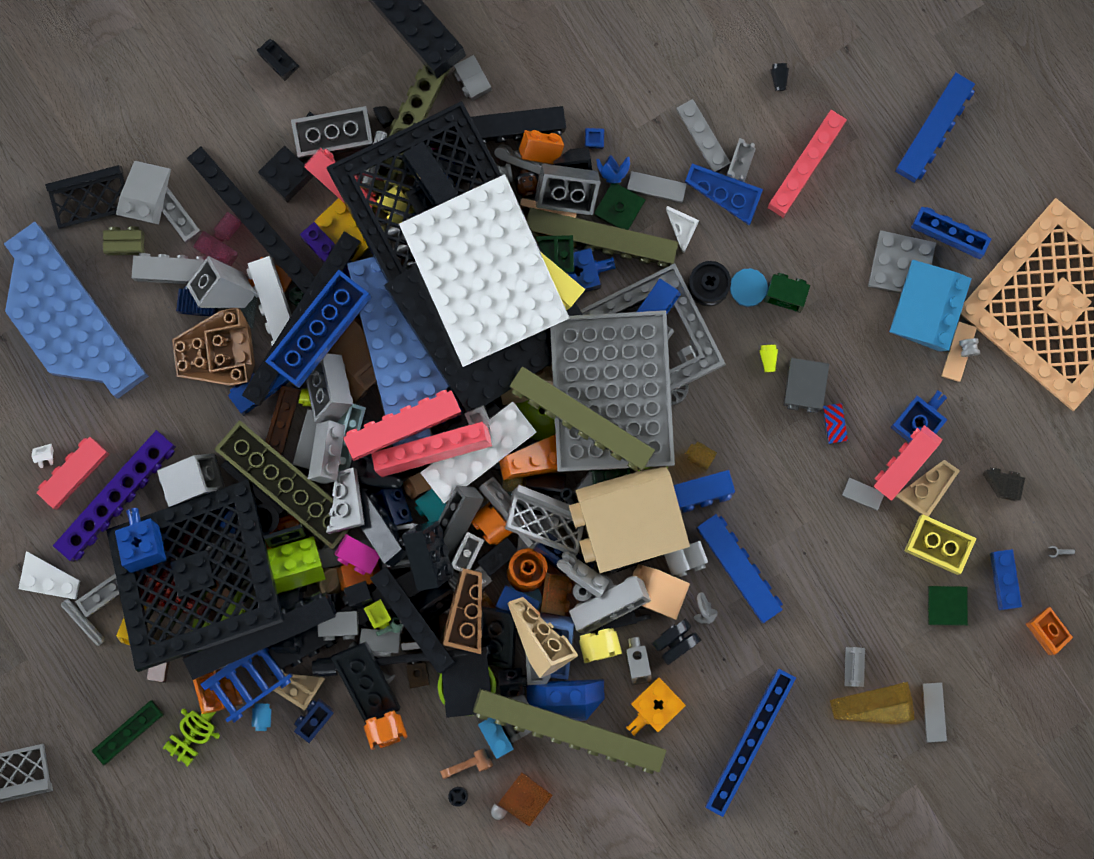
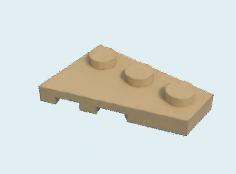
[896,460,960,517]

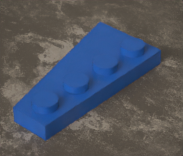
[685,164,763,226]

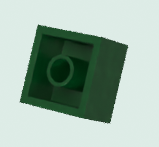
[764,273,810,313]

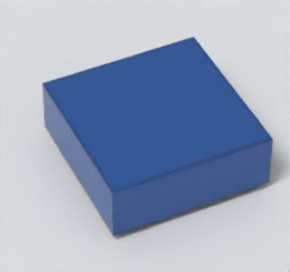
[585,128,604,149]

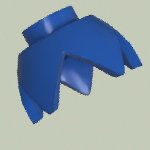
[596,155,630,183]

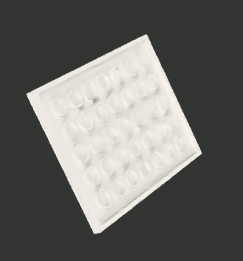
[399,174,570,367]

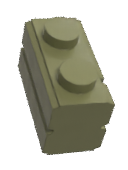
[103,226,145,256]

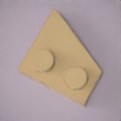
[273,673,325,711]

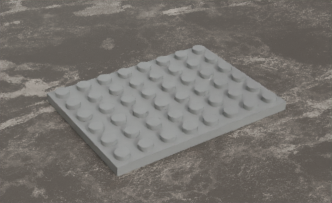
[550,310,675,472]

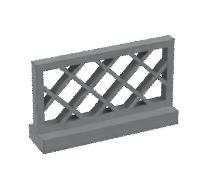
[505,485,584,556]
[0,744,53,803]

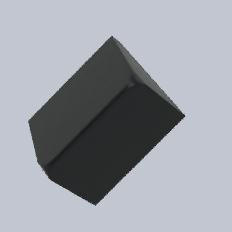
[373,106,394,129]

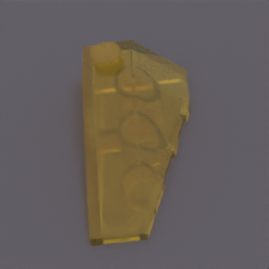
[830,682,915,724]

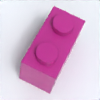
[334,534,380,575]

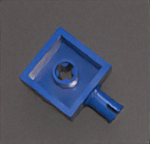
[568,248,616,293]
[890,390,947,442]
[115,508,167,573]

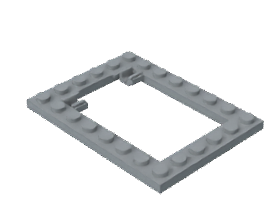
[580,263,726,392]

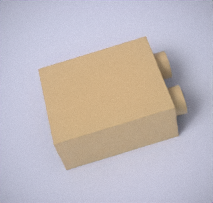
[569,466,690,573]

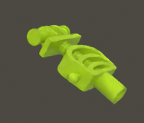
[163,708,220,767]

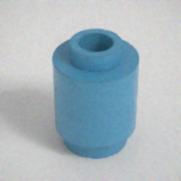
[251,703,272,731]

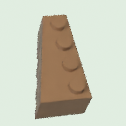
[441,567,482,654]

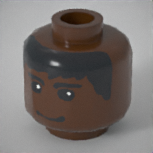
[514,169,539,198]

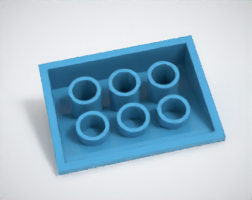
[889,260,972,351]

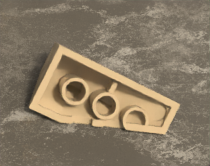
[508,597,578,678]

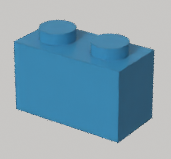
[478,718,514,759]

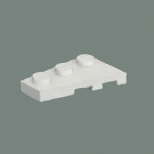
[19,551,80,600]

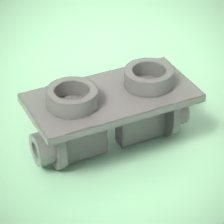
[844,647,865,687]

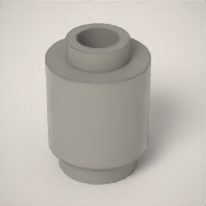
[573,583,592,602]

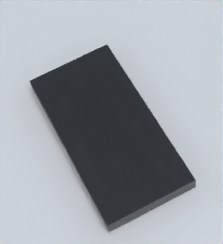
[331,641,401,724]

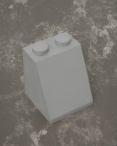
[187,256,256,308]
[157,454,225,507]

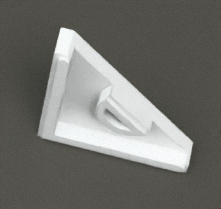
[666,206,699,253]

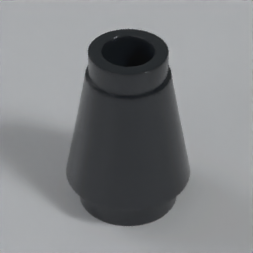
[770,63,789,91]

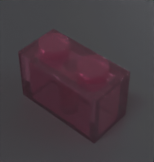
[193,231,238,266]

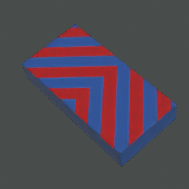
[823,403,848,444]

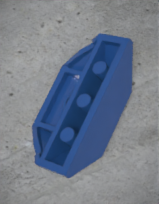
[527,679,605,721]

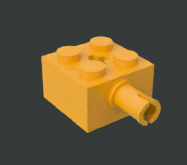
[626,677,686,736]

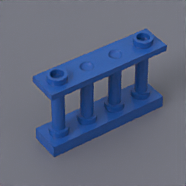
[200,648,293,723]

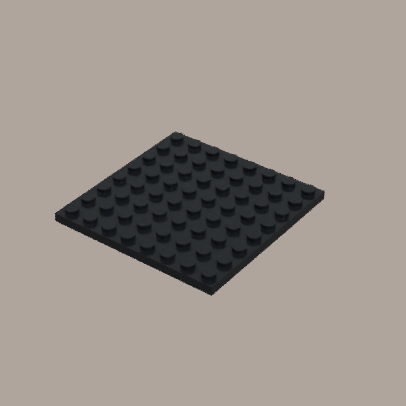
[384,240,583,413]

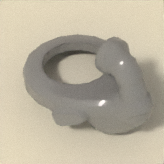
[694,592,718,624]

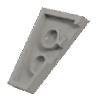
[326,468,364,534]

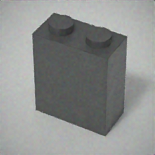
[783,358,829,413]

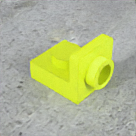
[364,599,392,630]

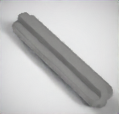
[61,599,105,646]

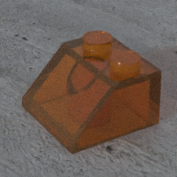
[541,573,572,616]
[498,772,553,827]

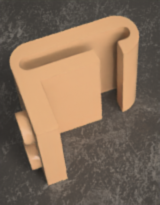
[633,564,690,620]

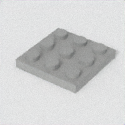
[868,230,936,294]

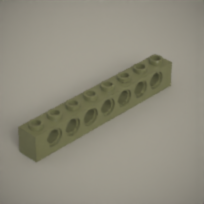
[373,65,451,192]

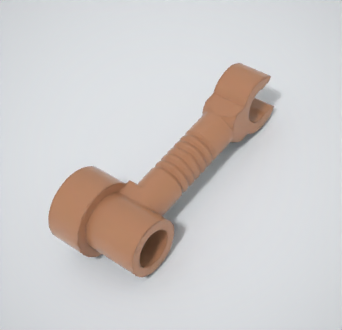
[440,748,494,779]

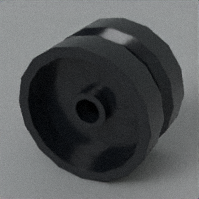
[688,261,731,306]
[652,618,702,665]

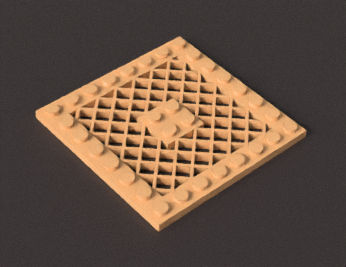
[960,198,1094,411]

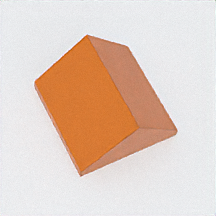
[1026,606,1073,655]

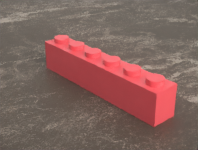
[768,110,847,218]
[343,390,461,461]
[371,422,492,477]

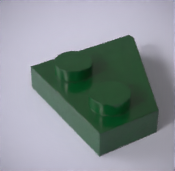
[536,235,574,274]

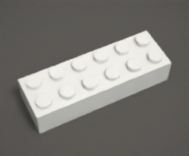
[421,402,536,503]

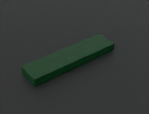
[92,700,164,766]

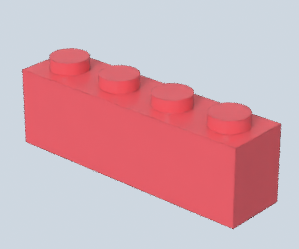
[305,147,377,208]
[874,425,943,501]
[37,437,109,510]

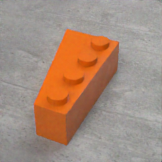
[499,434,558,480]

